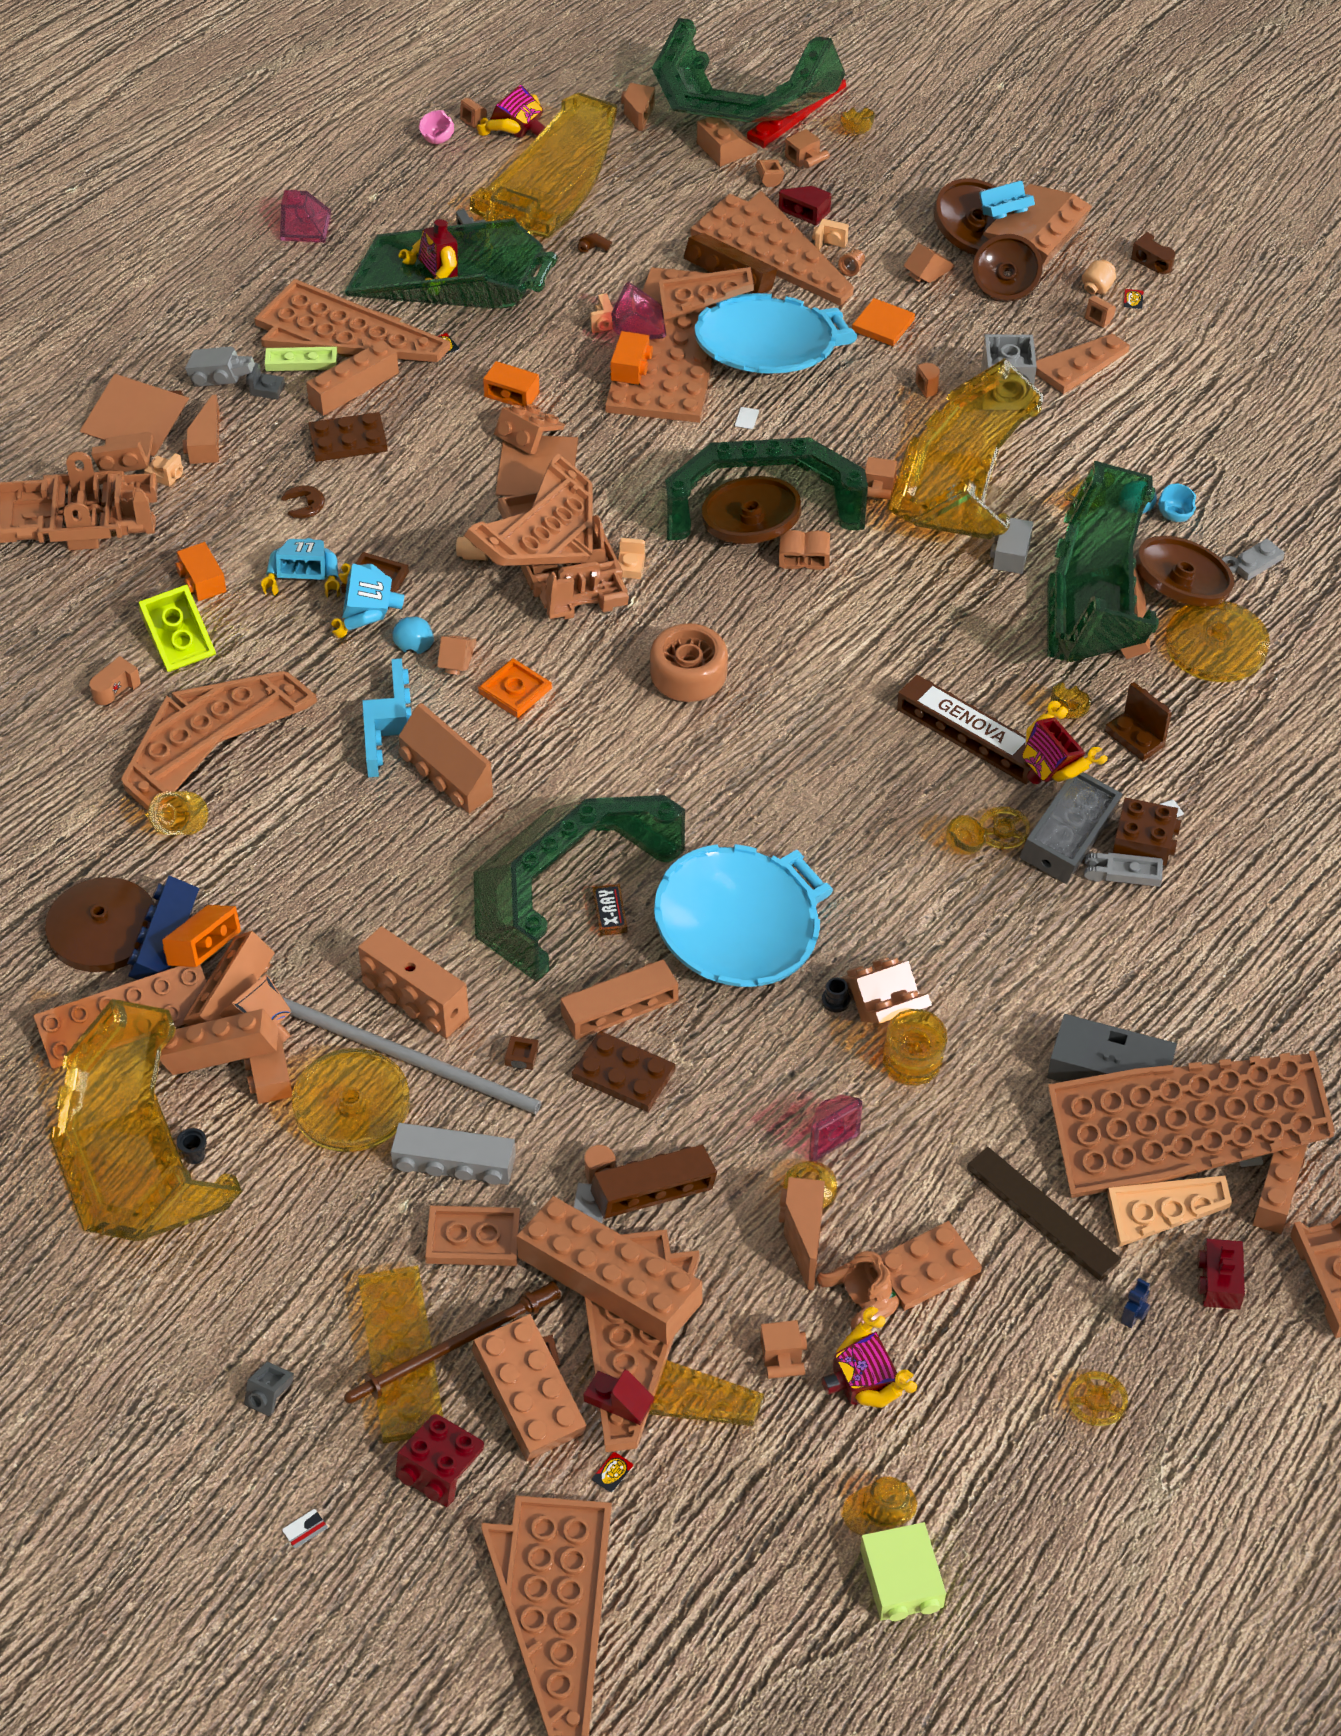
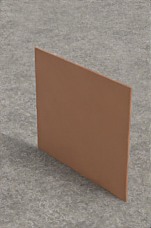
[79,374,189,457]
[495,436,578,496]

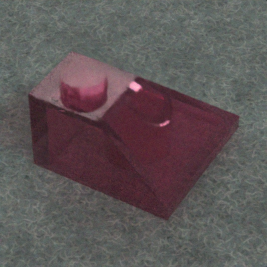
[280,190,332,243]
[611,281,667,339]
[809,1095,863,1163]

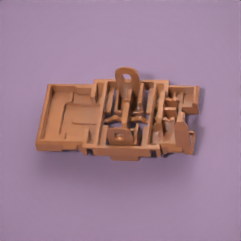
[0,452,158,550]
[498,491,629,620]

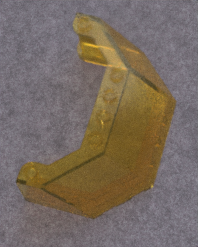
[887,358,1044,540]
[50,999,242,1242]

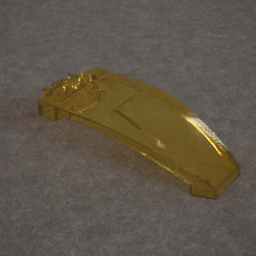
[470,92,617,238]

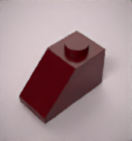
[778,186,832,226]

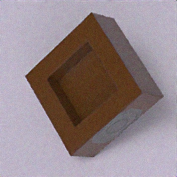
[504,1036,539,1070]

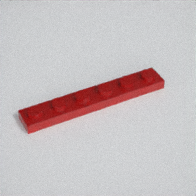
[747,71,846,148]

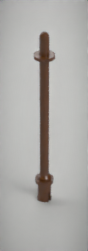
[344,1281,561,1404]

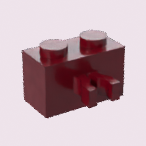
[1197,1238,1245,1310]

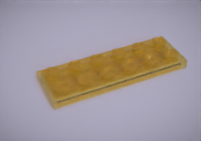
[358,1265,443,1444]

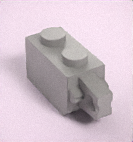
[185,346,255,387]

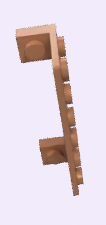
[33,965,207,1069]

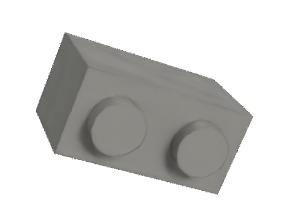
[990,517,1034,574]

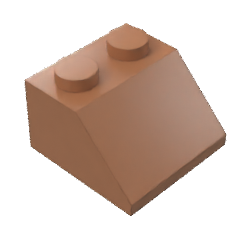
[697,114,757,167]

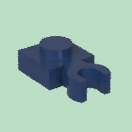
[1121,1278,1150,1328]

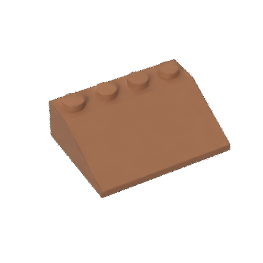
[983,184,1092,268]

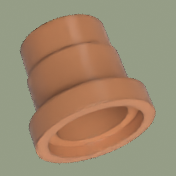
[838,249,865,276]

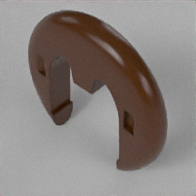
[281,485,325,519]

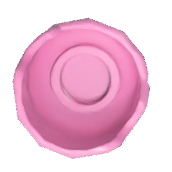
[419,110,454,144]

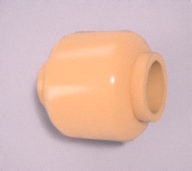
[1082,260,1116,295]

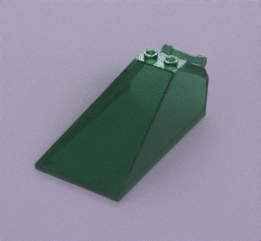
[345,218,558,308]

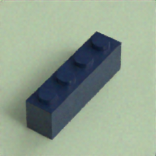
[127,875,200,980]

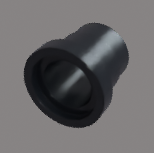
[822,978,850,1013]
[176,1128,207,1164]

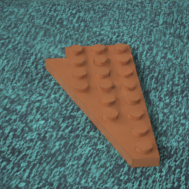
[584,1229,700,1452]

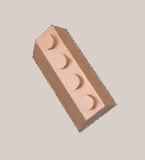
[398,702,493,814]

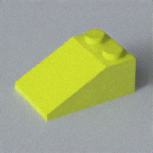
[139,585,216,672]

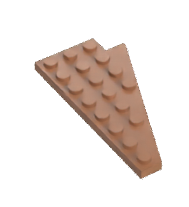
[690,191,854,306]
[254,279,450,362]
[481,1496,612,1736]

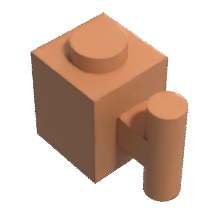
[785,129,830,168]
[860,457,897,500]
[760,1320,807,1379]

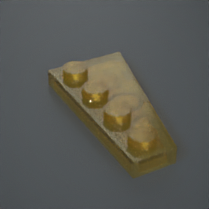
[649,1360,764,1426]

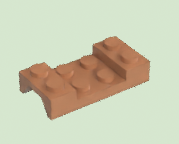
[1290,1215,1341,1338]

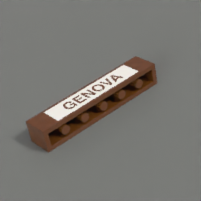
[897,675,1031,785]

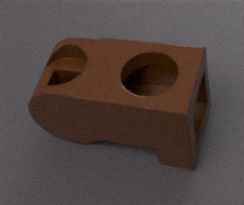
[1131,232,1175,274]

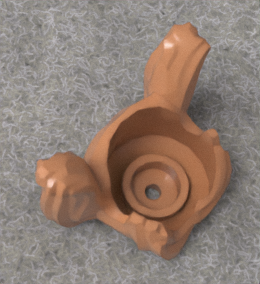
[816,1251,899,1331]

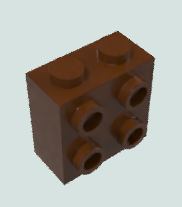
[1113,797,1182,866]

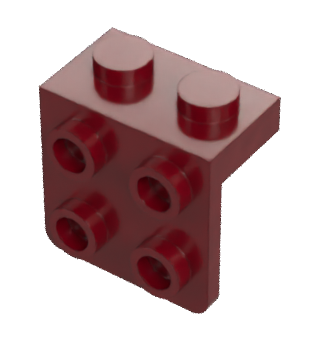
[395,1414,484,1508]

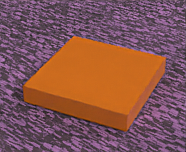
[852,298,915,346]
[478,658,552,718]

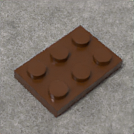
[308,412,388,462]
[572,1031,676,1112]

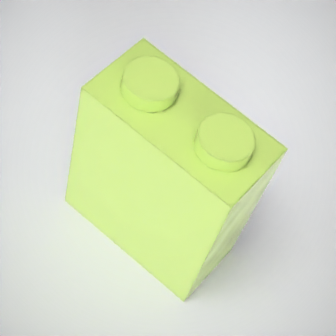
[860,1522,946,1621]

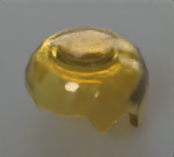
[840,107,876,135]
[1050,682,1091,719]
[946,815,988,855]

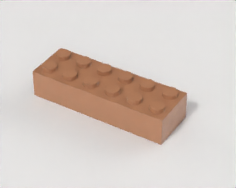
[516,1196,702,1345]

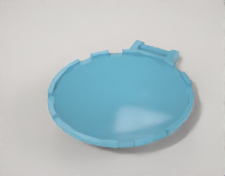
[695,293,857,374]
[654,844,833,987]

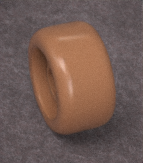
[650,623,728,702]

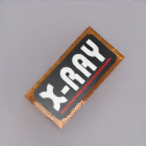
[592,884,628,936]

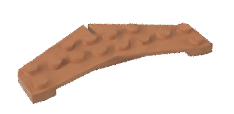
[464,454,593,566]
[122,671,317,814]

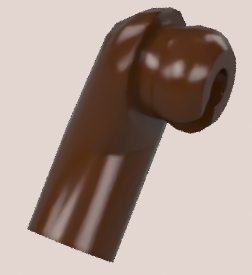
[577,233,612,253]

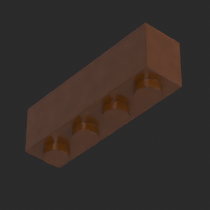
[683,233,778,293]
[590,1144,717,1219]

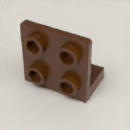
[1105,682,1172,761]

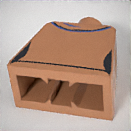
[220,974,291,1043]

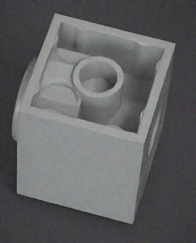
[980,334,1037,411]

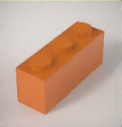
[162,905,241,967]

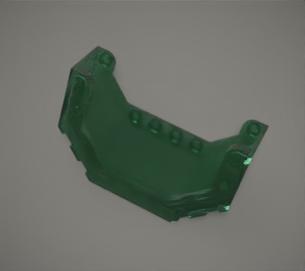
[652,18,845,123]
[661,437,868,541]
[1047,461,1159,662]
[473,795,685,982]

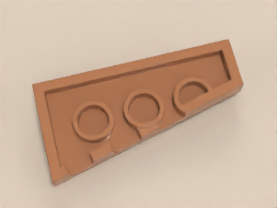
[658,267,754,320]
[1036,333,1130,394]

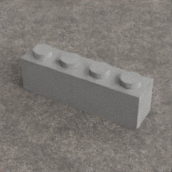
[391,1123,516,1185]

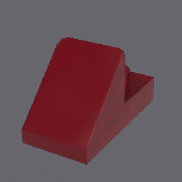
[583,1369,655,1425]

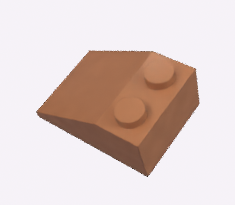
[779,1177,825,1291]

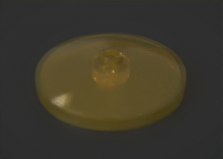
[1165,601,1270,682]
[292,1048,410,1152]

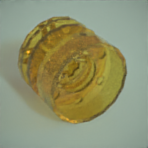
[883,1009,947,1086]

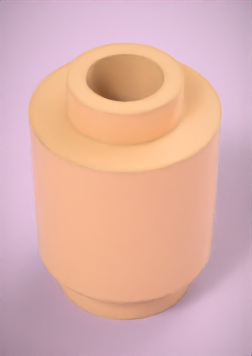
[456,536,489,561]

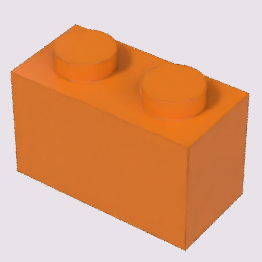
[610,331,653,385]
[483,361,540,406]
[175,542,227,602]

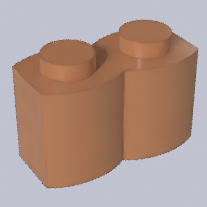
[779,530,830,570]

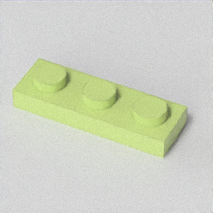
[265,347,338,371]

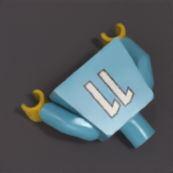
[261,538,340,598]
[331,563,404,638]

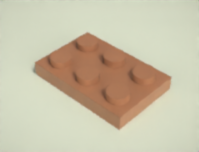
[425,1206,520,1266]
[880,1221,982,1311]

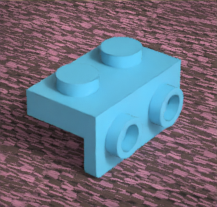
[979,181,1035,219]

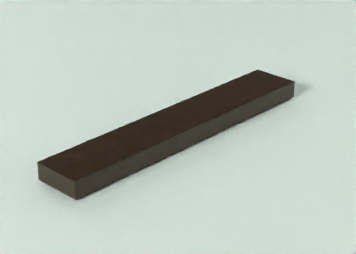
[967,1147,1121,1281]

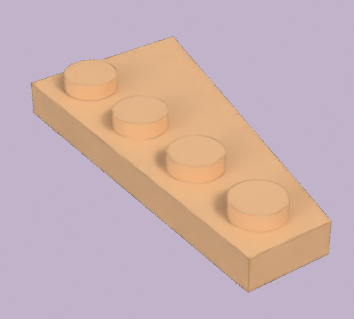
[1107,1175,1232,1247]

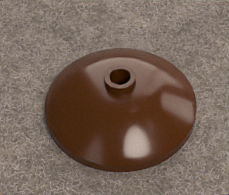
[973,234,1043,302]

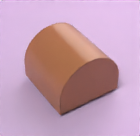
[460,98,487,129]
[756,160,785,187]
[1085,296,1116,328]
[915,363,940,398]
[584,1145,616,1184]

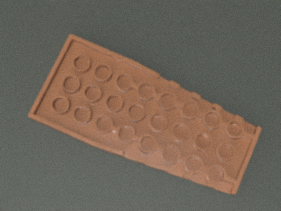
[606,267,716,423]
[1048,1050,1335,1198]

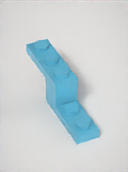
[362,658,412,777]

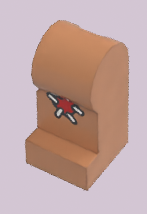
[89,656,141,705]

